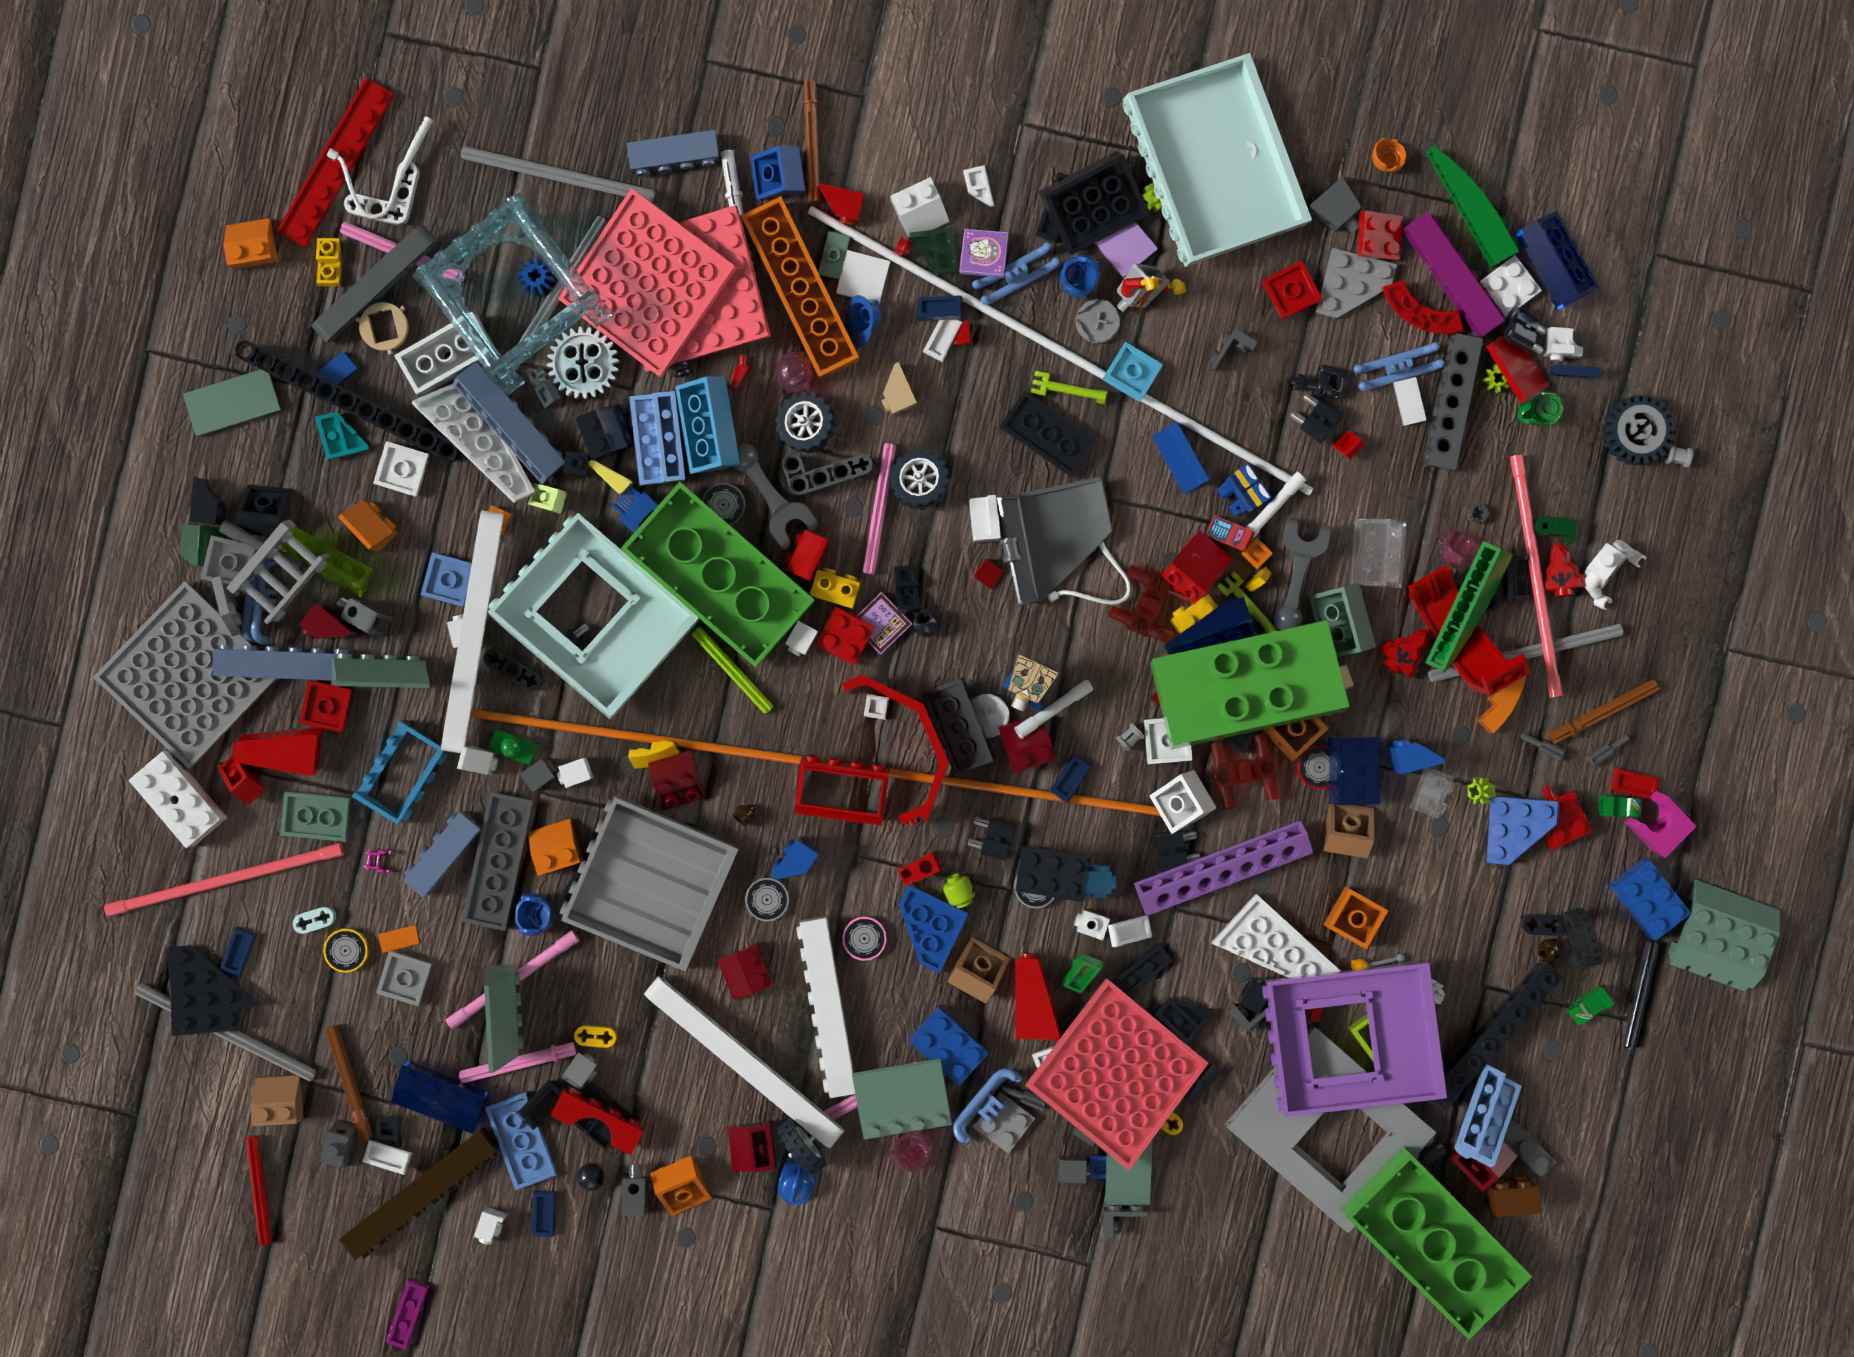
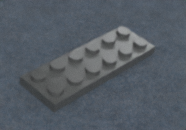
[462,791,534,931]

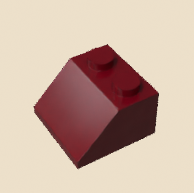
[299,603,361,640]
[998,715,1056,773]
[717,942,774,1000]

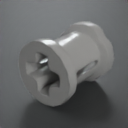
[1664,444,1693,468]
[1116,723,1145,752]

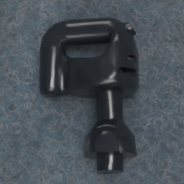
[1290,365,1345,399]

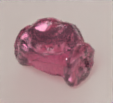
[776,351,814,394]
[1437,528,1481,569]
[889,1130,933,1172]

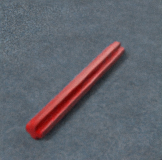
[246,1135,272,1245]

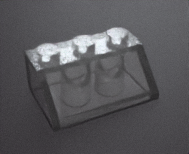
[1349,519,1407,588]

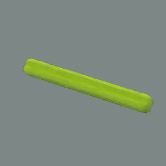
[692,627,773,714]

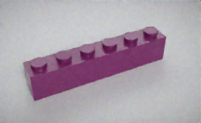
[1402,211,1505,338]

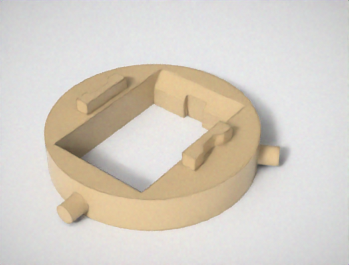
[356,302,409,355]

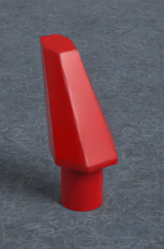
[730,355,751,389]

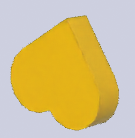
[1245,567,1271,592]

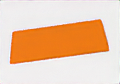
[378,925,419,953]

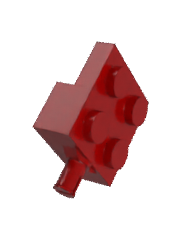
[1541,784,1592,850]

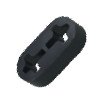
[1520,914,1565,936]

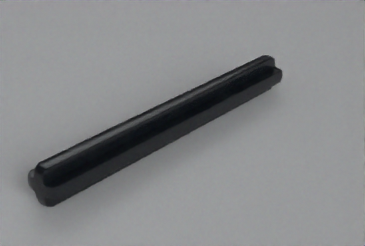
[1622,940,1659,1049]

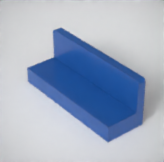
[1152,421,1209,494]

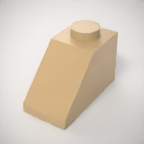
[881,362,917,416]

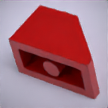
[819,183,864,225]
[218,754,265,805]

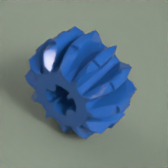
[517,258,555,296]

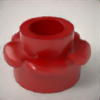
[894,236,912,257]

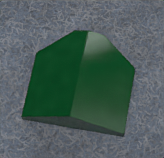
[180,524,227,566]

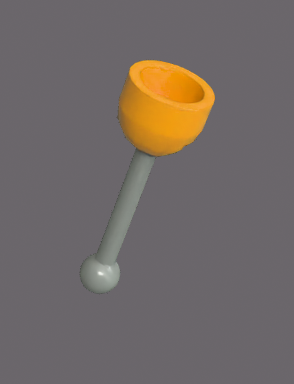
[1351,953,1405,970]

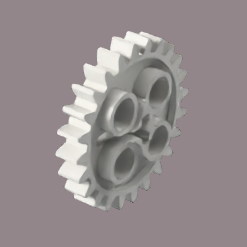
[547,327,620,400]

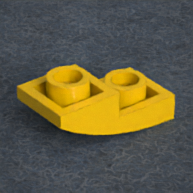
[316,238,341,287]
[628,740,679,769]

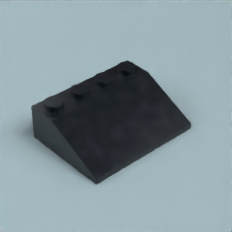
[1038,151,1150,255]

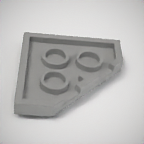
[1314,248,1397,319]

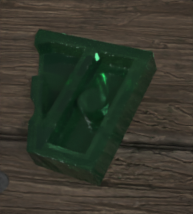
[909,228,959,276]

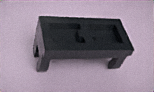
[1503,555,1530,601]
[516,1080,562,1130]

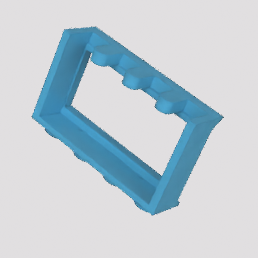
[352,720,448,825]

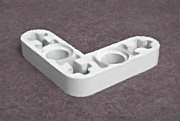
[344,162,419,226]

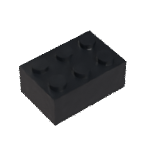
[1015,846,1092,902]

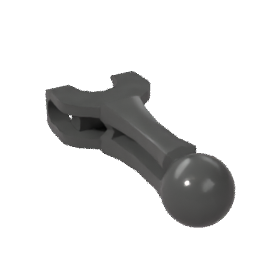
[734,443,818,550]
[1274,518,1331,631]

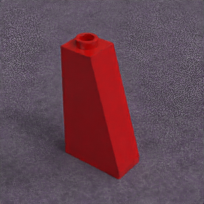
[232,727,323,777]
[1015,952,1062,1040]

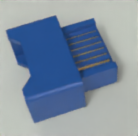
[612,485,659,533]

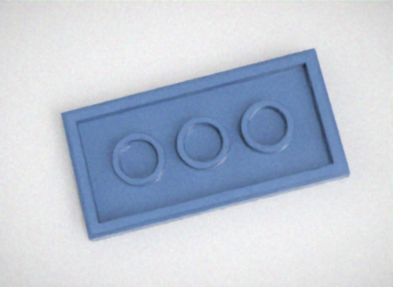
[485,1091,558,1190]

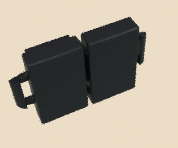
[573,1081,634,1150]

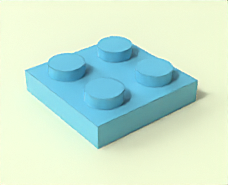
[1102,342,1163,402]

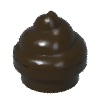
[733,804,756,827]
[1538,938,1561,961]

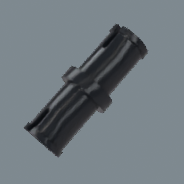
[1183,1063,1222,1105]

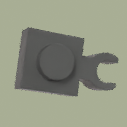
[529,367,561,409]

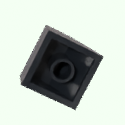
[575,404,635,461]
[235,485,292,537]

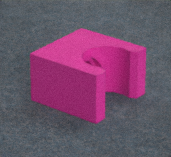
[1625,791,1696,858]

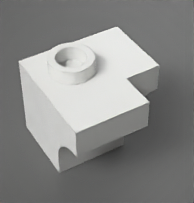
[1543,327,1583,361]

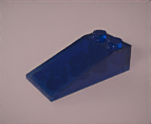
[1165,597,1258,655]

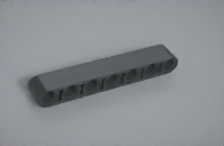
[311,224,438,344]

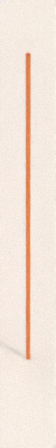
[470,709,1161,816]

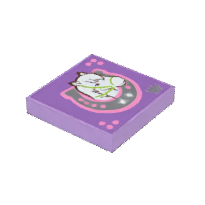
[959,229,1009,278]

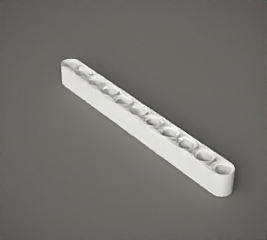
[441,510,504,753]
[644,976,844,1148]

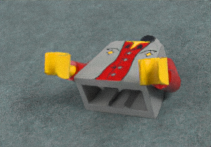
[1117,264,1186,314]

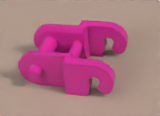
[363,849,394,873]

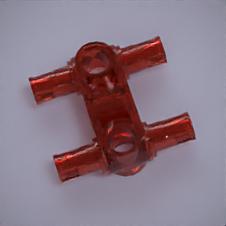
[1108,564,1189,644]
[1210,733,1280,810]

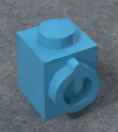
[1086,865,1116,898]

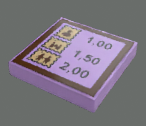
[857,592,912,655]

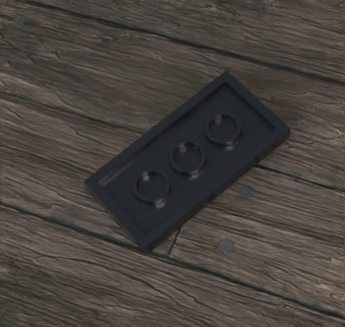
[999,390,1097,478]
[922,677,996,776]

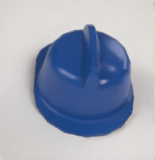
[846,295,881,348]
[778,1157,818,1205]

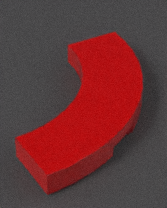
[1381,280,1464,334]

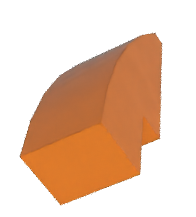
[1477,676,1526,733]

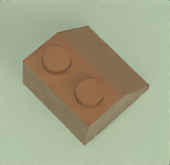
[1324,801,1374,859]
[947,937,1010,1004]
[251,1075,303,1126]

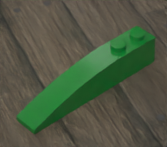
[1426,146,1519,268]
[1425,541,1513,672]

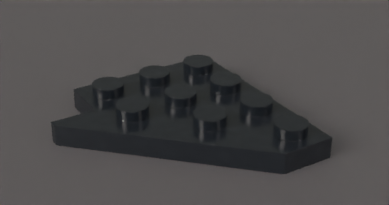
[168,945,260,1036]

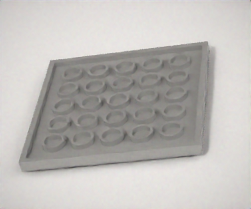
[93,581,278,769]

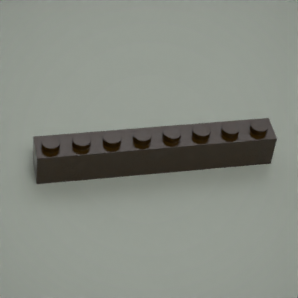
[339,1127,500,1260]

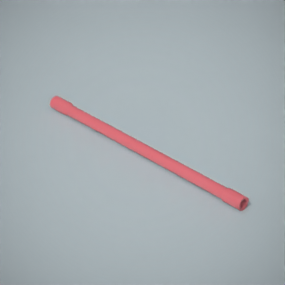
[1510,454,1563,698]
[104,843,344,917]

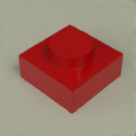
[1333,430,1366,460]

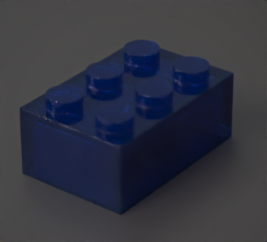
[1328,737,1381,805]

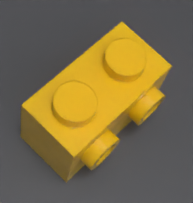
[810,567,861,609]
[1170,594,1221,638]

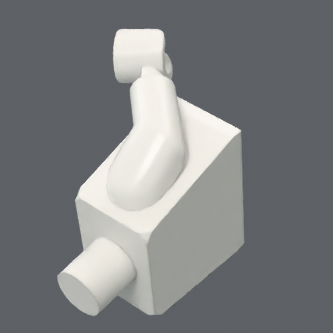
[1584,540,1647,610]

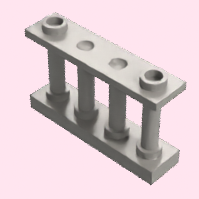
[227,520,330,624]

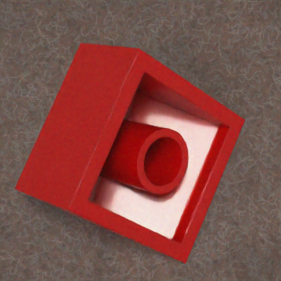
[785,530,830,582]

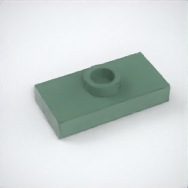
[818,231,850,280]

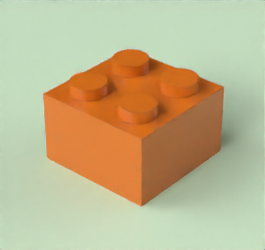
[1323,886,1388,950]

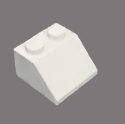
[890,177,950,241]
[1150,770,1216,834]

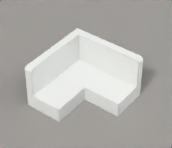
[969,495,1001,543]

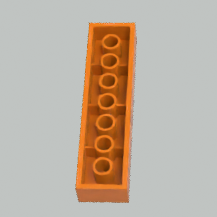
[741,196,860,380]

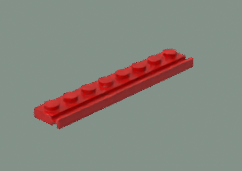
[277,77,395,248]

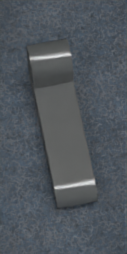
[782,454,873,496]

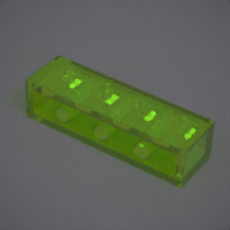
[282,527,373,597]

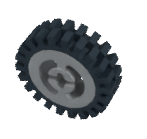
[1602,395,1676,465]

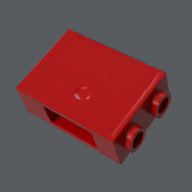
[1161,530,1233,605]

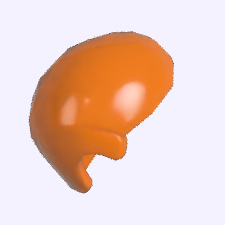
[1372,137,1407,172]

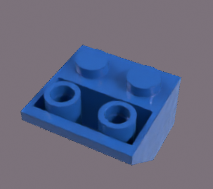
[771,837,821,880]

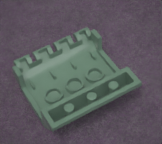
[1668,879,1780,992]

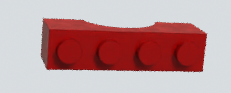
[551,1088,644,1155]

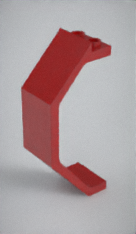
[1408,565,1530,696]
[841,675,950,827]

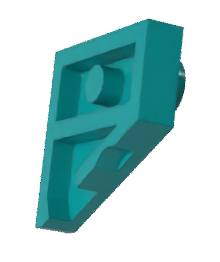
[315,411,370,461]

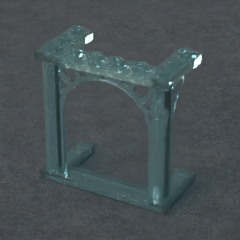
[412,192,614,395]

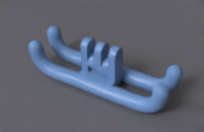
[972,242,1060,305]
[1354,342,1445,391]
[241,558,279,645]
[953,1068,1023,1144]

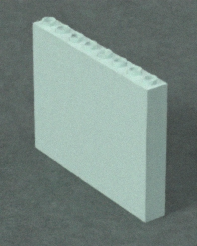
[1123,53,1312,267]

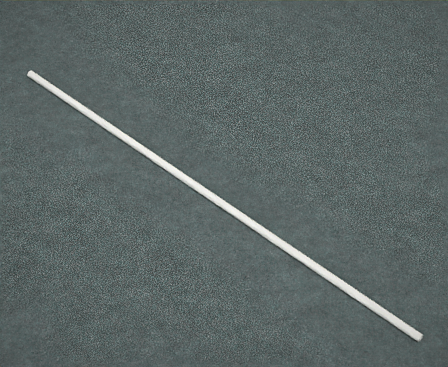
[808,206,1313,495]

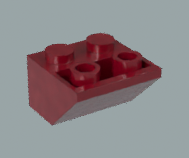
[648,750,706,810]
[727,1121,777,1173]
[1451,1140,1518,1191]

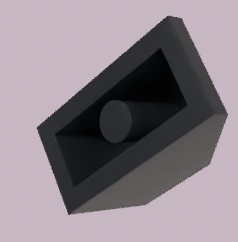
[189,477,226,525]

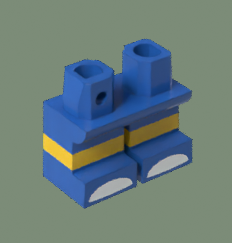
[1217,463,1272,517]

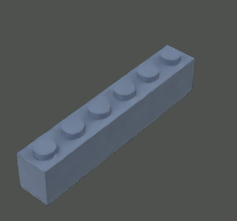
[453,362,565,484]
[212,645,353,680]

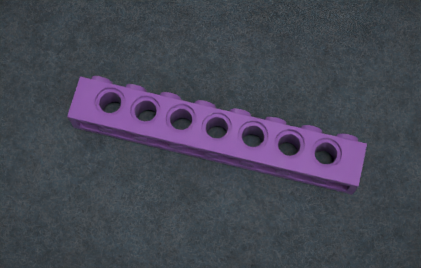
[1134,821,1313,916]

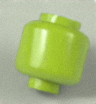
[943,873,975,908]

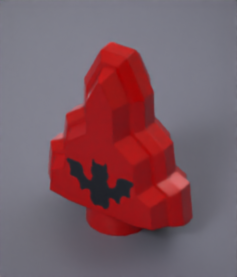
[1543,543,1586,598]
[1379,628,1431,680]

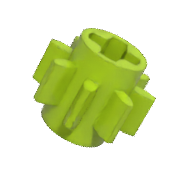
[1141,182,1163,212]
[1482,364,1509,393]
[1467,777,1495,804]

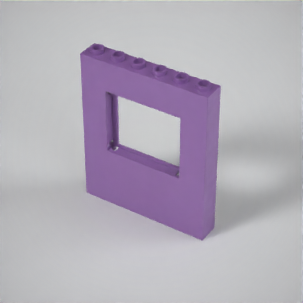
[1262,961,1447,1117]

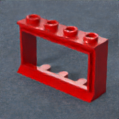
[794,754,890,826]

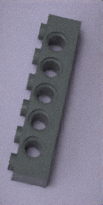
[1424,334,1483,472]

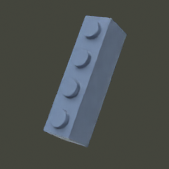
[627,130,720,176]
[403,811,482,898]

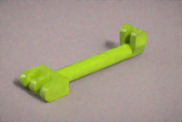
[1030,371,1108,405]
[1217,571,1280,634]

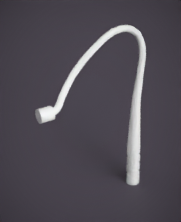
[327,116,433,219]
[1047,542,1131,605]

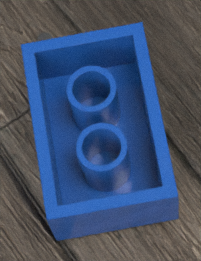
[1607,858,1691,941]
[909,1005,988,1086]

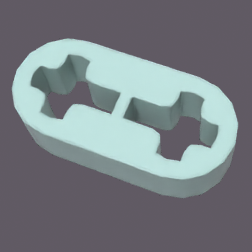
[293,906,336,934]

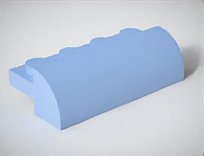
[629,391,685,486]
[1455,1064,1522,1167]

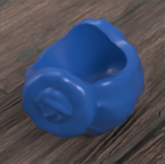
[1060,254,1100,299]
[515,893,554,937]

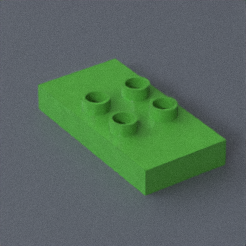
[621,481,816,667]
[1150,620,1350,750]
[1340,1147,1532,1340]

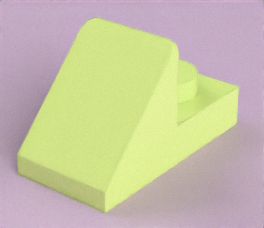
[528,483,567,514]

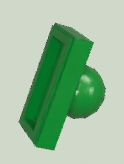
[488,729,538,765]
[1062,954,1103,994]

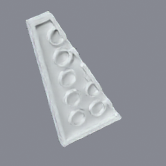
[412,384,535,503]
[1211,894,1340,977]

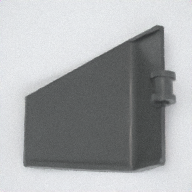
[997,477,1113,606]

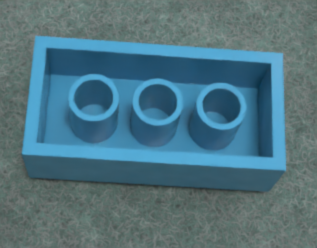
[675,376,740,474]

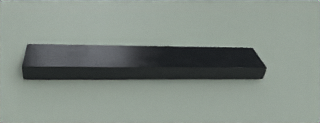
[1060,943,1173,1035]

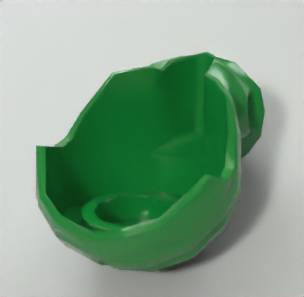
[1517,391,1564,425]

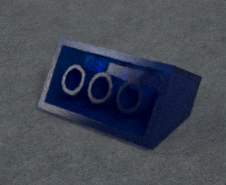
[1516,210,1599,310]
[391,1060,490,1134]

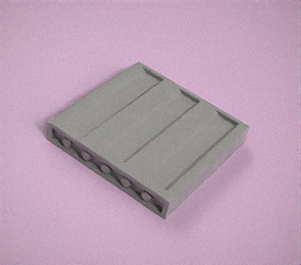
[560,795,738,972]

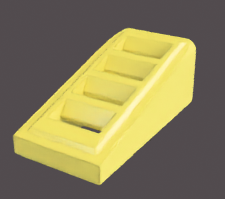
[588,460,634,495]

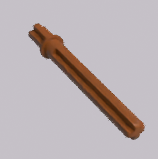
[802,80,820,202]
[1548,679,1660,745]
[325,1025,374,1142]

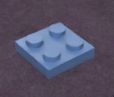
[421,553,472,607]

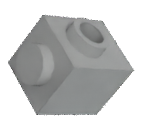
[562,1052,597,1090]

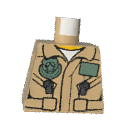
[1008,655,1058,711]

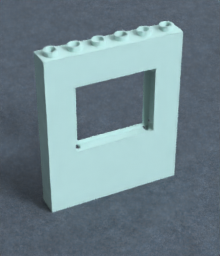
[488,513,699,720]

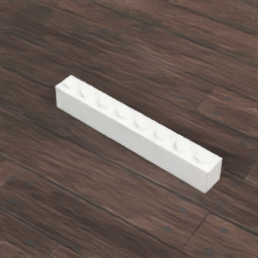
[797,916,855,1098]

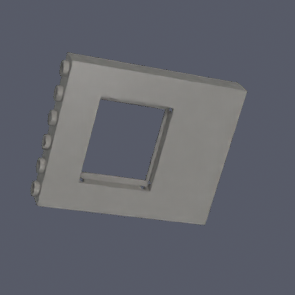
[1225,1024,1436,1233]

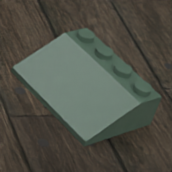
[331,654,430,688]
[484,964,523,1073]
[852,1058,952,1140]

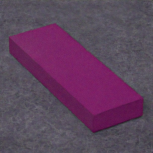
[386,1278,430,1350]

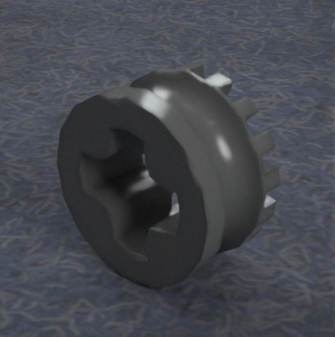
[1467,503,1489,524]

